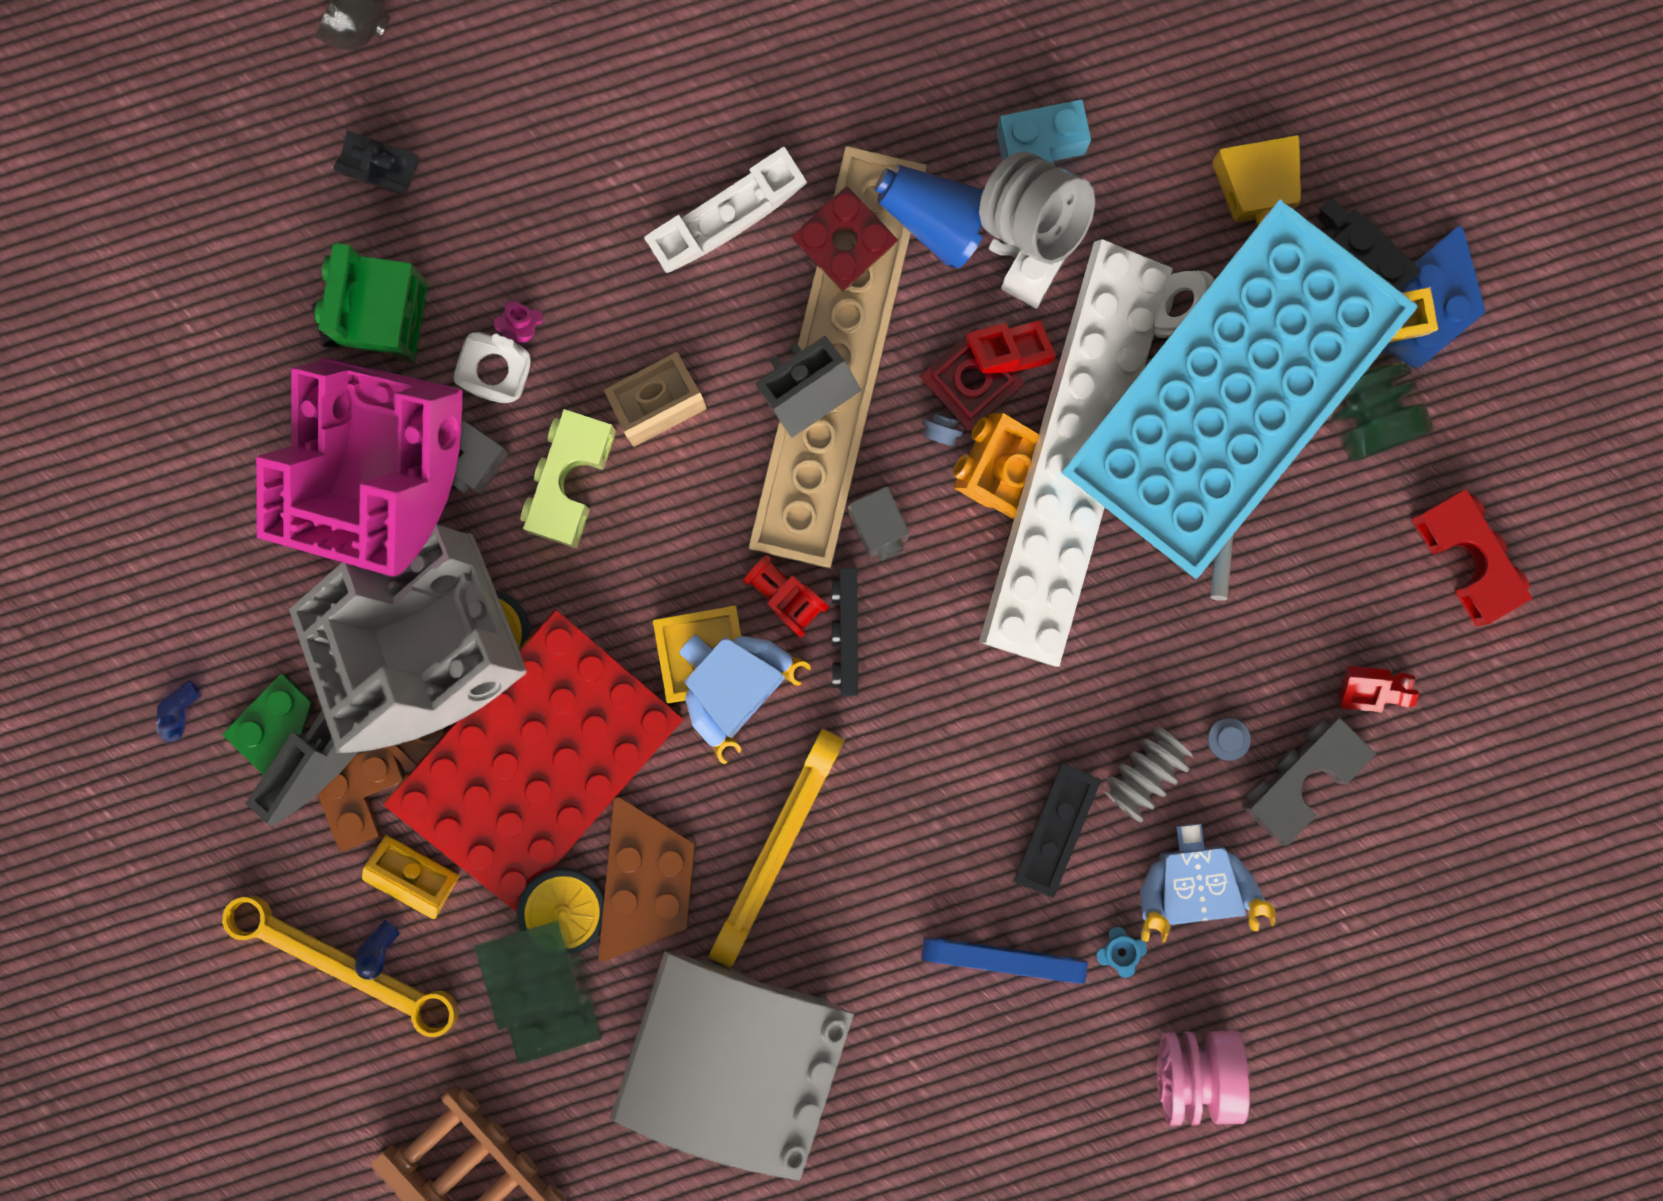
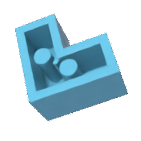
[996,99,1091,163]

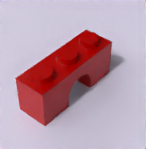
[1411,489,1533,627]

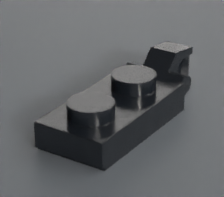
[1318,198,1421,292]

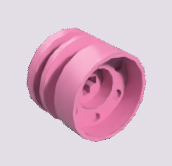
[1156,1030,1249,1125]

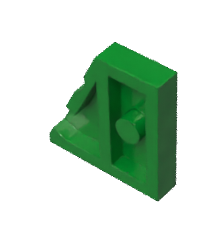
[222,674,315,775]

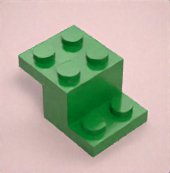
[315,243,429,364]

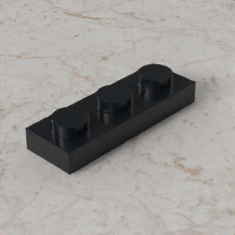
[832,568,858,697]
[1013,763,1101,898]

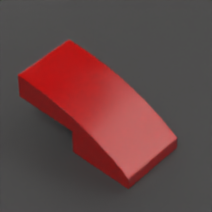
[966,320,1056,373]

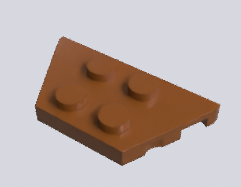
[598,797,696,962]

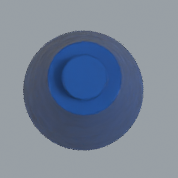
[874,164,984,269]

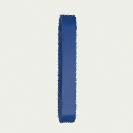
[921,937,1088,984]

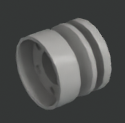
[979,151,1095,264]

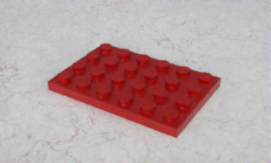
[383,608,684,911]

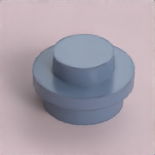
[922,413,964,446]
[1207,718,1251,761]

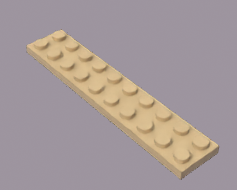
[749,146,927,569]

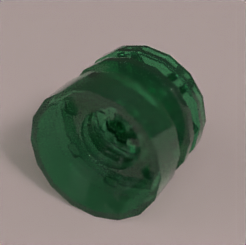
[1331,362,1435,463]

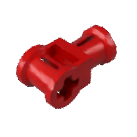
[742,554,830,638]

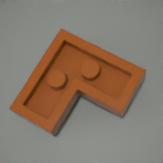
[317,747,405,853]

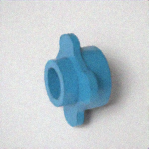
[1096,927,1147,978]

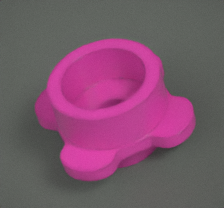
[494,301,543,343]

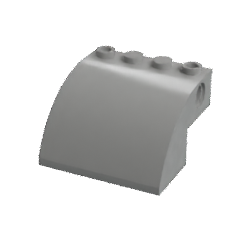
[289,524,528,753]
[610,951,854,1181]

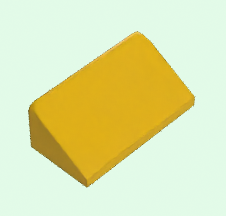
[362,835,459,919]

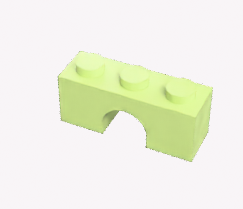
[521,409,616,549]

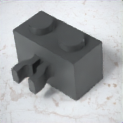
[755,335,861,438]

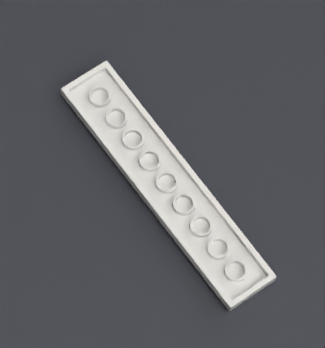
[979,240,1173,667]

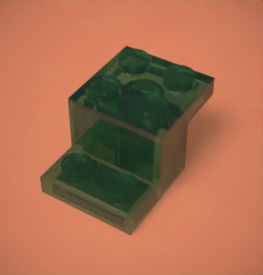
[474,919,602,1065]

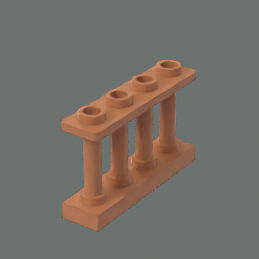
[370,1086,567,1201]

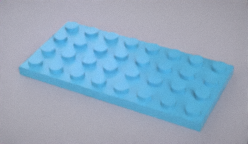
[1062,200,1418,579]

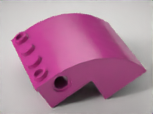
[256,357,462,577]

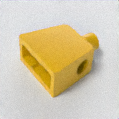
[1212,135,1301,227]

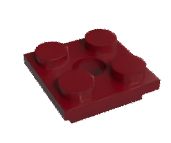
[791,186,898,292]
[919,327,1025,433]

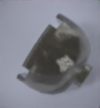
[314,0,391,50]

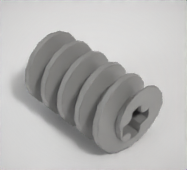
[1103,726,1193,822]

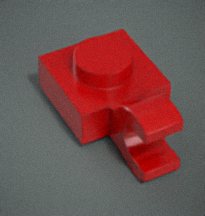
[1338,666,1419,712]

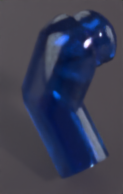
[156,680,202,743]
[355,919,401,980]

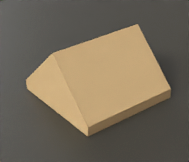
[604,352,707,447]

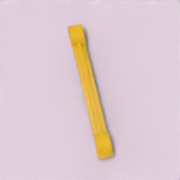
[708,728,845,969]
[222,895,459,1037]

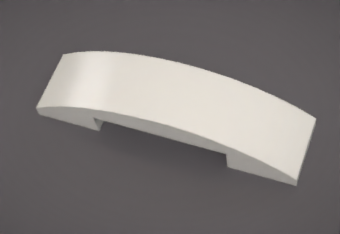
[644,147,807,273]

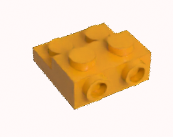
[953,413,1040,520]

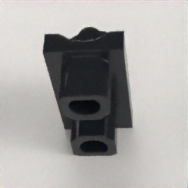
[333,130,420,197]

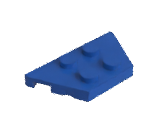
[1381,225,1486,368]

